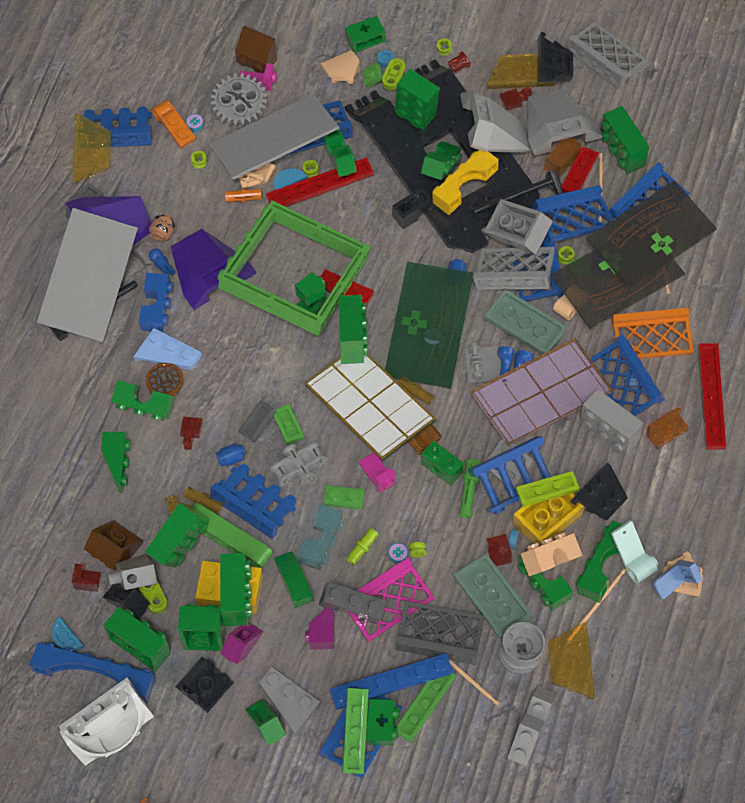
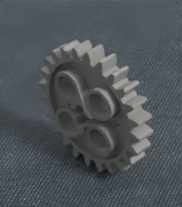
[210,73,268,128]

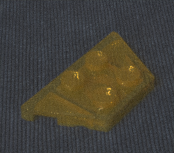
[487,54,555,89]
[72,113,111,183]
[548,622,595,700]

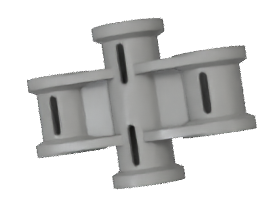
[270,442,328,487]

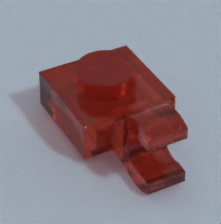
[500,87,532,111]
[180,416,203,450]

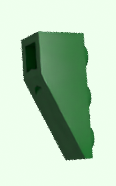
[101,432,131,493]

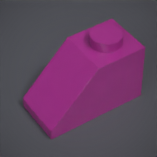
[305,608,334,650]
[221,622,263,664]

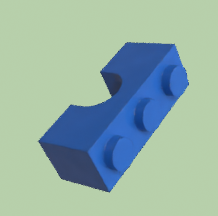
[139,273,173,332]

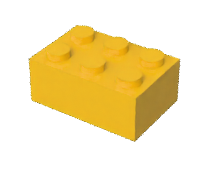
[513,493,584,546]
[195,561,263,614]

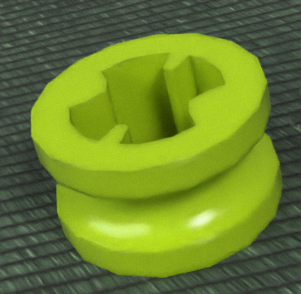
[437,38,452,56]
[190,151,207,169]
[302,160,319,178]
[558,246,575,265]
[408,542,427,558]

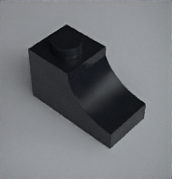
[392,187,433,229]
[103,583,150,619]

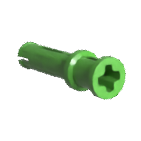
[459,459,482,519]

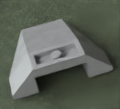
[528,88,602,156]
[460,92,531,153]

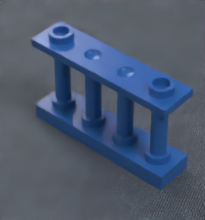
[468,436,556,514]

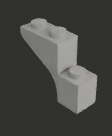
[508,686,557,767]

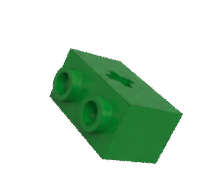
[345,16,386,53]
[421,440,464,486]
[366,699,400,746]

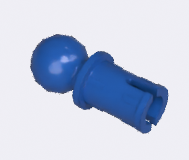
[149,248,175,278]

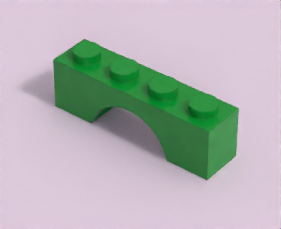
[576,520,623,603]

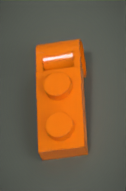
[151,100,196,149]

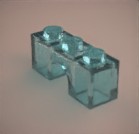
[297,504,345,571]

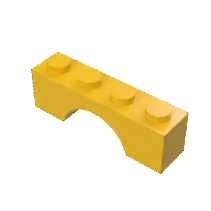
[432,150,498,215]

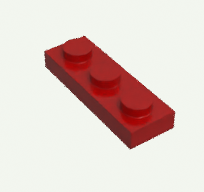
[561,146,599,193]
[320,269,374,307]

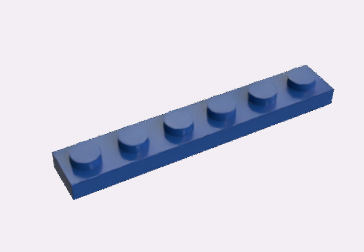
[329,653,453,710]

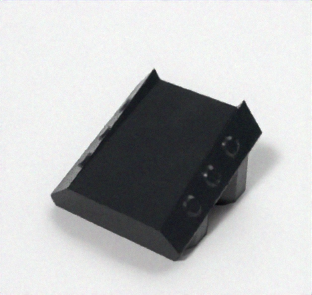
[175,656,234,713]

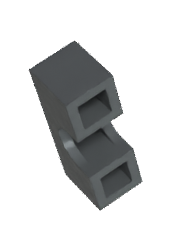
[319,582,386,624]

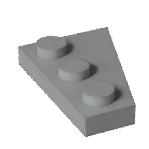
[259,667,321,736]

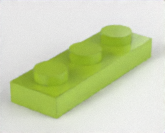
[516,471,579,507]

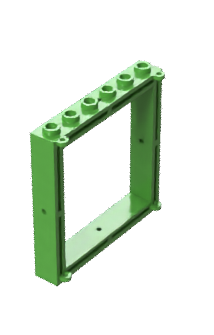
[217,201,371,336]

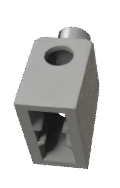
[107,554,157,590]

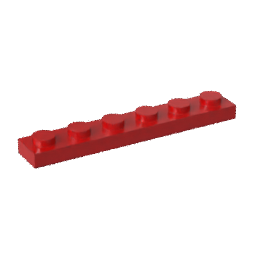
[266,157,374,207]
[698,343,726,450]

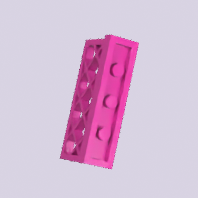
[347,557,435,642]

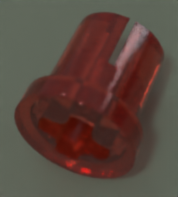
[447,51,471,74]

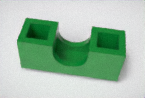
[323,128,356,177]
[421,141,462,180]
[295,272,326,315]
[111,380,175,421]
[517,556,573,611]

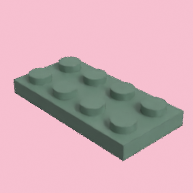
[484,289,568,355]
[453,554,533,639]

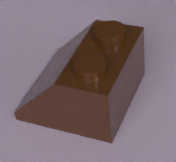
[235,26,277,73]
[84,520,144,571]

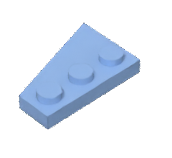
[134,328,202,370]

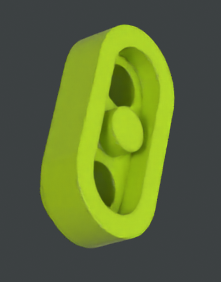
[382,58,406,91]
[139,581,168,615]

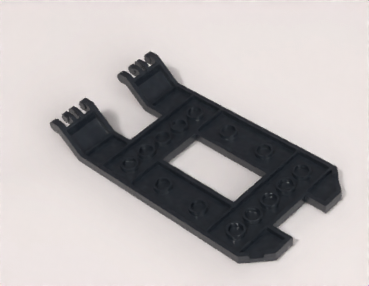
[344,59,540,253]

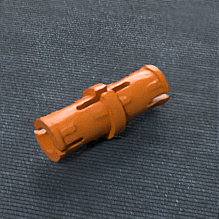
[225,188,262,203]

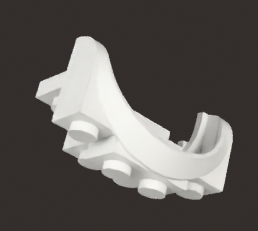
[59,678,154,766]

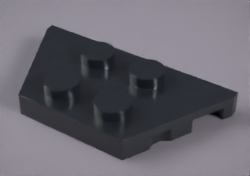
[538,32,573,82]
[570,463,628,521]

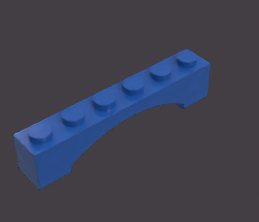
[29,642,155,703]

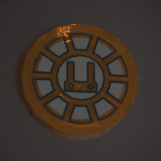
[146,363,184,396]

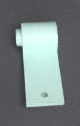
[611,520,658,584]

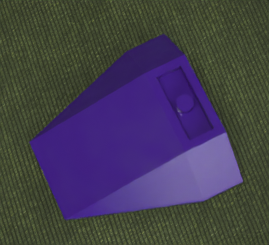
[65,196,151,247]
[170,228,256,310]

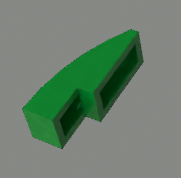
[274,551,314,608]

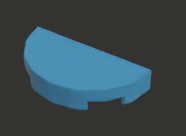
[273,169,308,190]
[52,616,84,651]

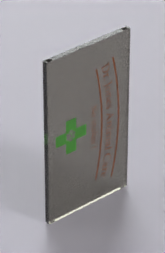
[586,180,717,289]
[551,222,685,329]

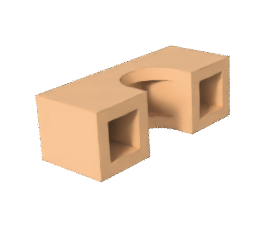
[520,532,583,576]

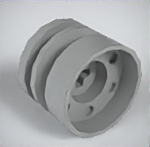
[499,622,545,674]

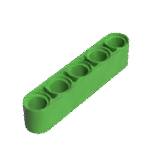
[193,502,273,568]

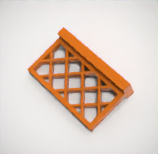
[611,308,694,360]

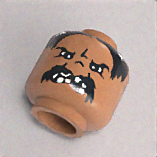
[149,214,176,242]

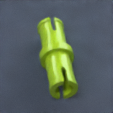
[345,527,379,566]

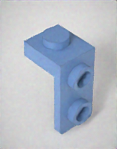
[653,560,703,599]

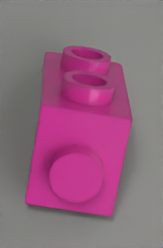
[239,63,277,91]
[359,453,396,493]

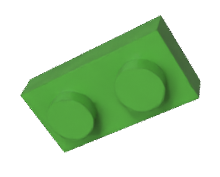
[273,404,305,446]
[323,485,365,510]

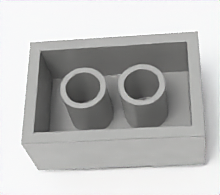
[484,199,553,254]
[580,389,644,456]

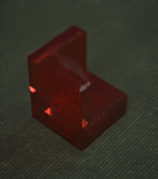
[486,534,512,567]
[71,563,101,592]

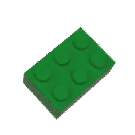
[395,69,440,131]
[601,106,649,174]
[339,295,368,364]
[145,502,210,568]
[220,553,252,626]
[178,604,226,651]
[103,606,171,672]

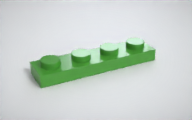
[396,673,456,744]
[342,688,369,774]

